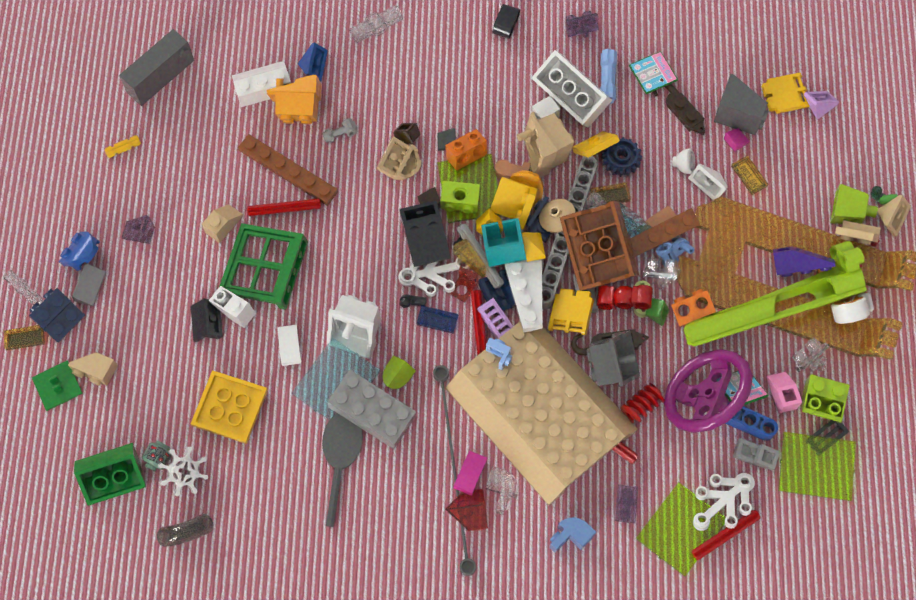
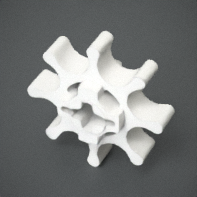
[158,447,208,496]

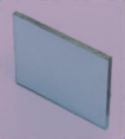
[292,338,380,420]

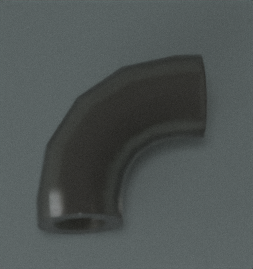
[157,513,214,547]

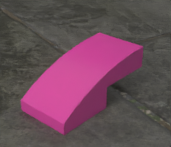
[453,450,488,496]

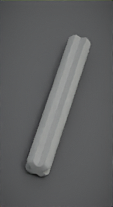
[457,224,504,289]

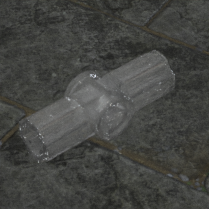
[349,5,403,43]

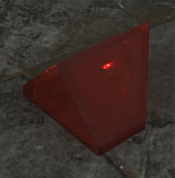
[445,489,488,531]

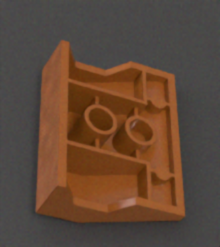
[559,201,639,291]

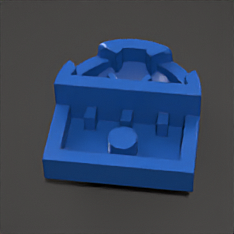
[59,231,100,271]

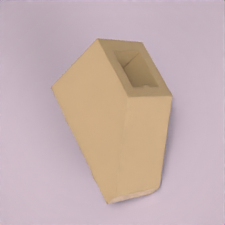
[68,352,118,386]

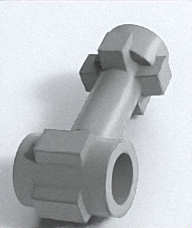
[322,118,357,143]

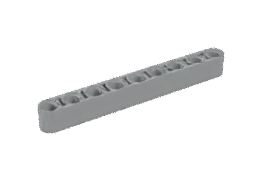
[542,156,597,310]

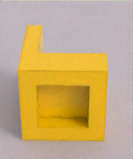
[476,208,503,236]

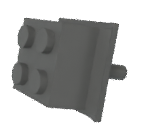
[586,330,640,387]

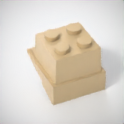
[517,112,574,178]

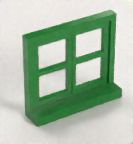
[219,223,308,310]

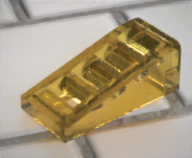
[453,239,486,278]

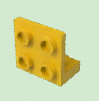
[490,177,537,230]

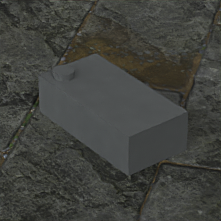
[119,29,195,106]

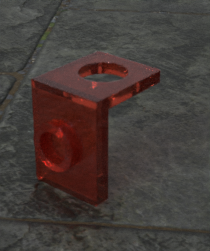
[449,266,477,303]

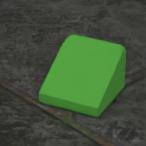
[646,298,669,326]

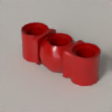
[596,285,653,310]

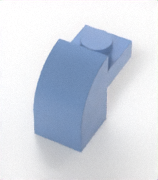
[549,517,596,553]

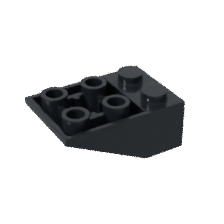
[399,200,451,267]

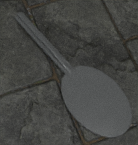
[322,413,363,527]

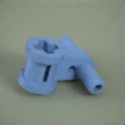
[656,236,695,268]

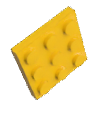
[191,370,268,444]

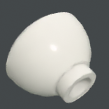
[672,148,695,174]

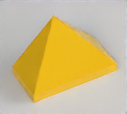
[521,232,546,262]

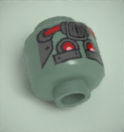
[142,441,172,471]

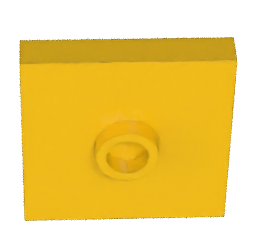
[572,131,620,158]

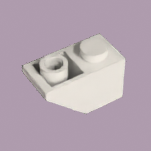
[209,286,256,328]

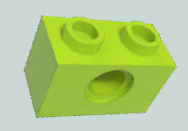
[440,181,480,213]

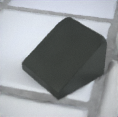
[437,128,456,151]

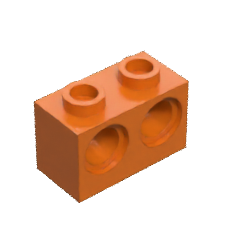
[445,129,487,171]
[671,289,716,327]

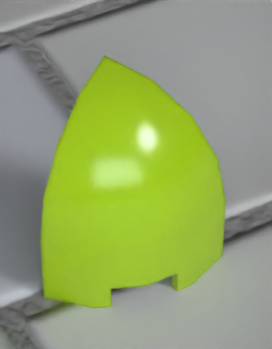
[383,355,416,389]

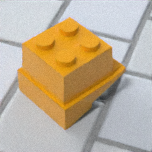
[267,75,322,124]

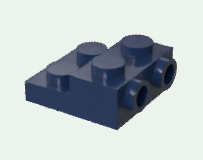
[29,288,85,343]

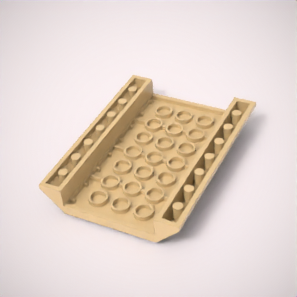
[446,322,638,505]

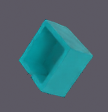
[481,218,526,267]

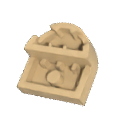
[376,136,421,180]
[835,220,881,245]

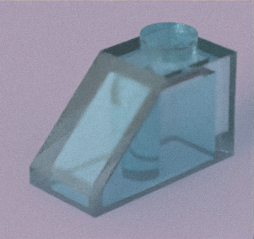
[618,201,652,237]

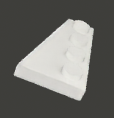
[505,259,543,333]

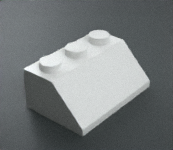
[232,61,291,107]

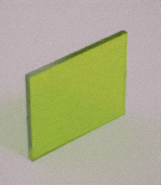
[437,154,499,223]
[778,432,856,501]
[636,482,726,577]

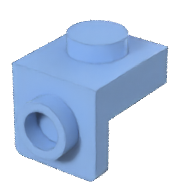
[486,338,513,370]

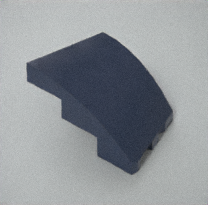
[478,269,516,316]

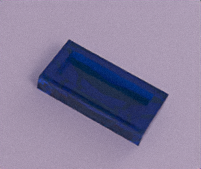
[417,305,459,334]

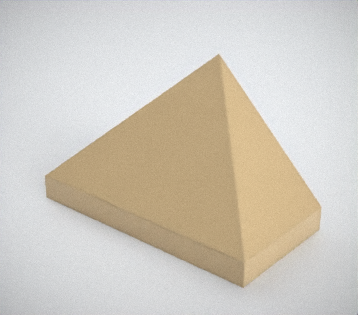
[877,195,911,237]

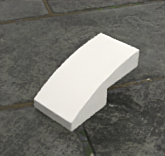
[277,324,301,366]

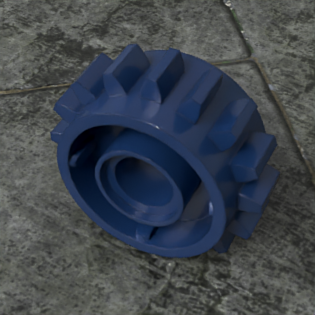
[601,137,642,177]

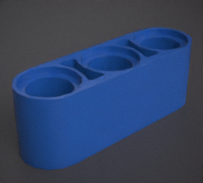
[725,402,778,441]

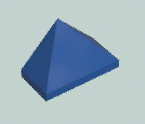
[298,42,328,82]

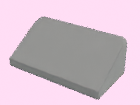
[72,263,106,306]

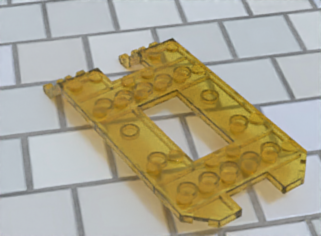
[674,197,916,360]

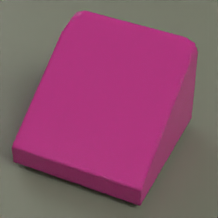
[724,128,750,152]

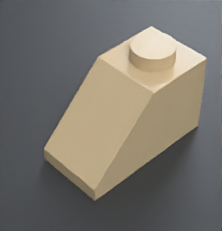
[202,204,244,243]

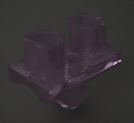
[566,11,599,38]
[615,484,638,524]

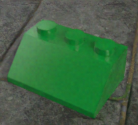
[74,443,146,506]

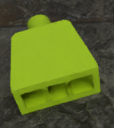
[830,184,878,224]

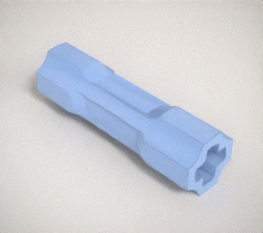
[600,49,617,104]

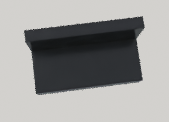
[190,298,223,342]

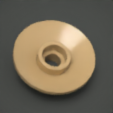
[539,199,576,233]

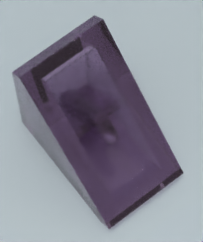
[122,215,155,244]

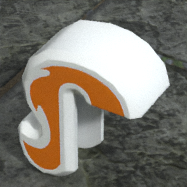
[831,291,874,324]

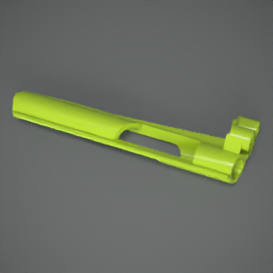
[684,241,867,347]

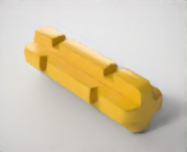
[105,135,141,158]

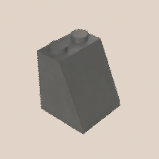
[714,74,769,136]

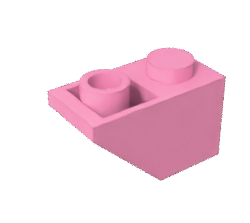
[766,371,802,414]

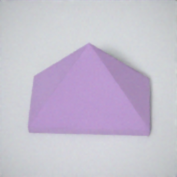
[804,91,839,120]

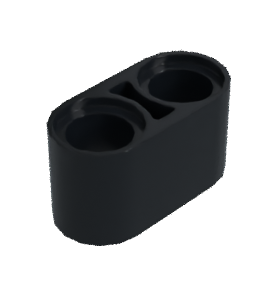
[492,4,520,39]

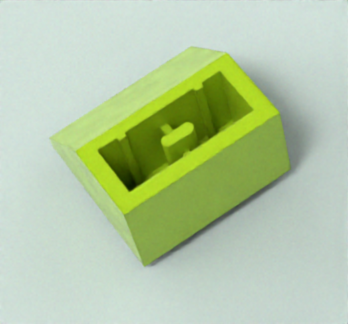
[802,374,850,423]

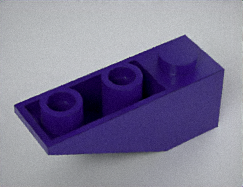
[773,246,836,277]

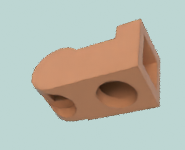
[495,160,531,180]

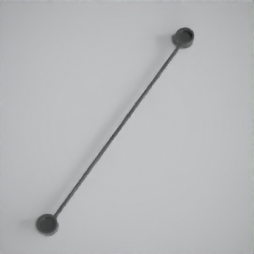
[433,365,476,576]

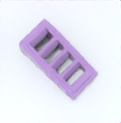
[477,298,513,339]

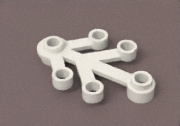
[398,255,471,297]
[693,473,755,531]

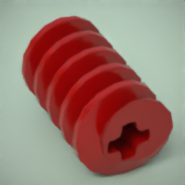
[620,383,665,423]

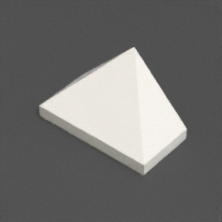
[688,164,728,202]

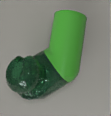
[871,186,898,205]

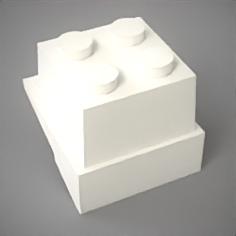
[327,295,381,359]

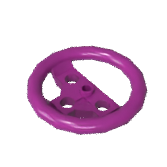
[664,349,753,433]

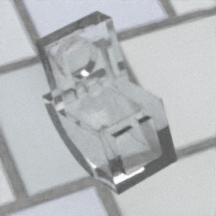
[486,466,518,515]

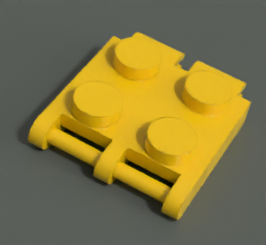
[761,72,810,114]
[548,288,594,335]

